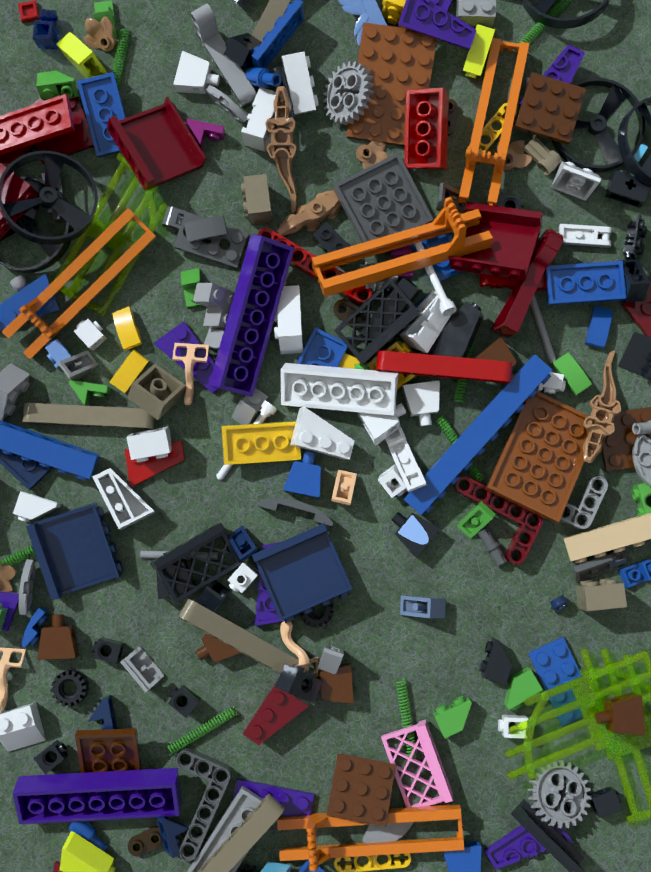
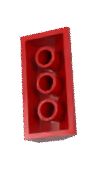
[404,88,449,170]

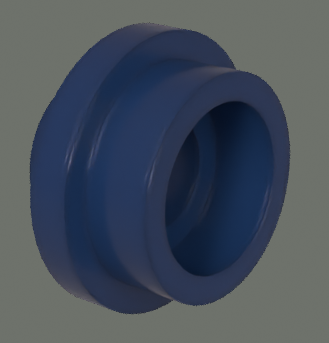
[550,595,569,612]

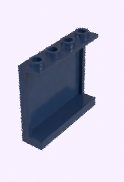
[26,502,123,600]
[252,524,352,623]

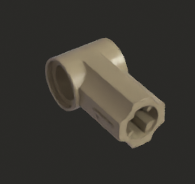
[524,137,562,176]

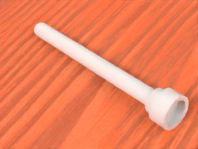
[414,242,457,316]
[217,400,277,480]

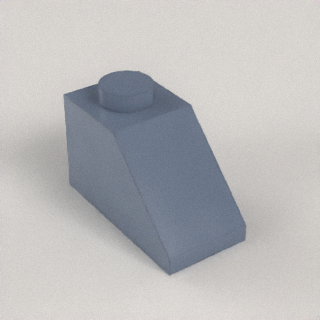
[400,595,446,618]

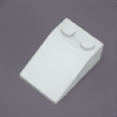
[551,161,601,201]

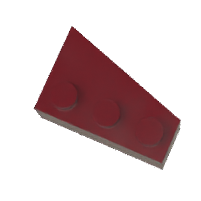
[243,681,309,745]

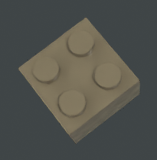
[241,174,273,225]
[127,363,186,420]
[575,578,627,611]

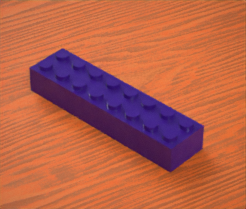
[209,235,294,397]
[13,768,182,825]

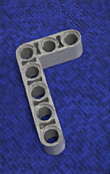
[190,3,257,107]
[560,476,608,529]

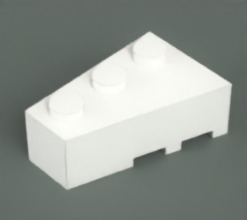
[281,51,319,116]
[241,87,276,152]
[274,285,303,354]
[400,290,452,353]
[290,407,354,460]
[93,468,155,531]

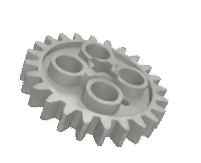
[323,61,374,125]
[528,760,591,828]

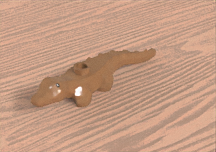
[265,86,297,213]
[277,190,342,236]
[583,351,621,463]

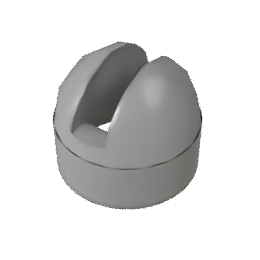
[10,275,27,291]

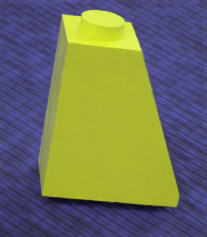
[463,24,495,79]
[57,32,107,79]
[60,831,115,872]

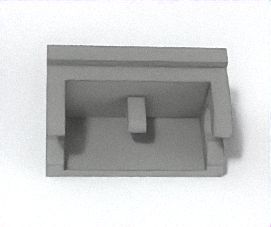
[120,646,165,693]

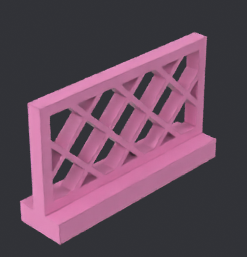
[381,719,453,807]

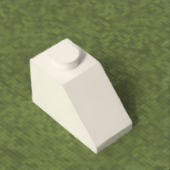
[13,491,62,522]

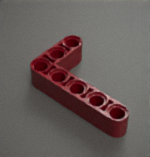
[454,476,543,565]

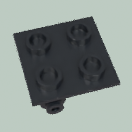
[623,213,647,260]
[618,331,651,380]

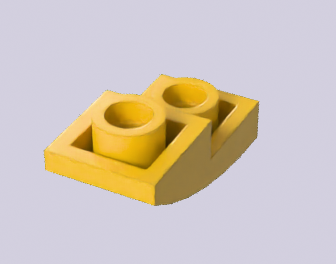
[112,307,142,351]
[110,350,149,393]

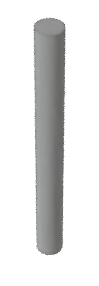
[530,294,556,364]
[140,551,218,560]

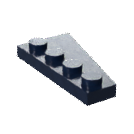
[0,449,54,491]

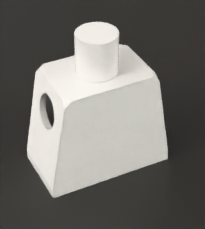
[173,51,220,94]
[402,380,440,426]
[358,403,406,446]

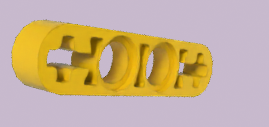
[465,102,517,162]
[334,853,411,872]

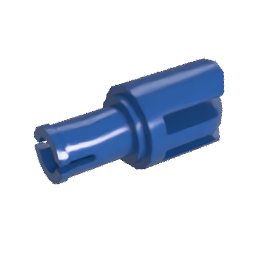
[245,67,281,88]
[69,821,107,851]

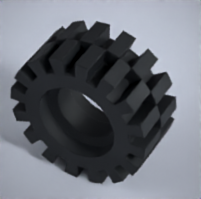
[299,602,334,628]
[51,669,89,707]

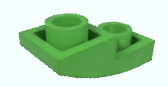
[553,352,592,396]

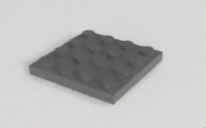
[332,153,434,243]

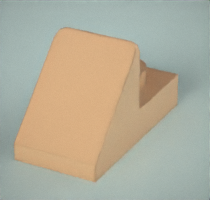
[331,470,357,505]

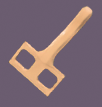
[172,343,209,405]
[280,621,319,677]
[0,647,26,713]

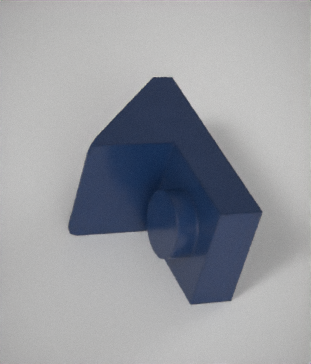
[227,526,260,562]
[88,695,117,730]
[156,817,189,858]

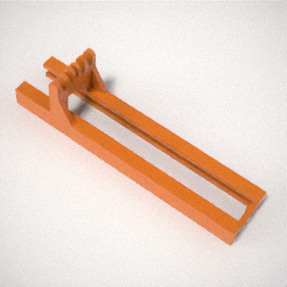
[459,38,530,206]
[312,197,493,297]
[2,208,156,359]
[277,804,464,871]

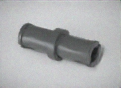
[477,527,507,566]

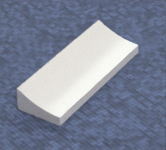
[281,363,399,416]

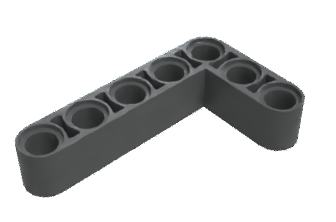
[176,747,232,861]

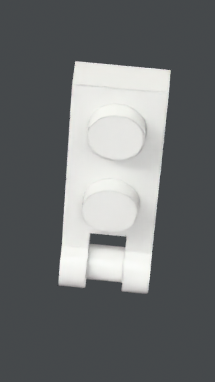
[559,224,612,248]

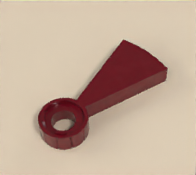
[490,228,563,337]

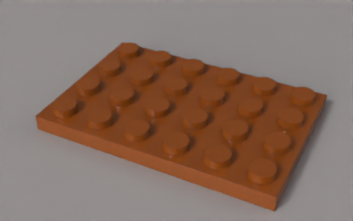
[346,22,437,146]
[486,392,589,524]

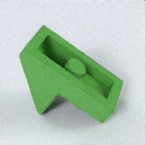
[93,0,117,40]
[181,268,202,308]
[69,380,111,406]
[457,501,496,538]

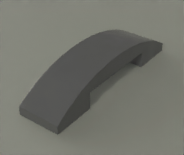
[257,498,333,526]

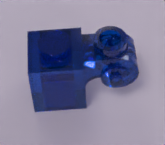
[32,9,59,50]

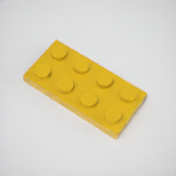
[221,422,301,465]

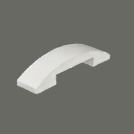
[385,426,427,492]

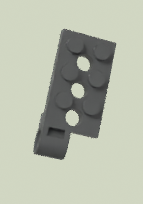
[162,206,248,269]

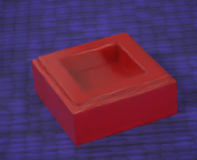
[18,0,40,23]

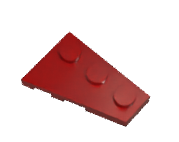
[125,441,185,488]

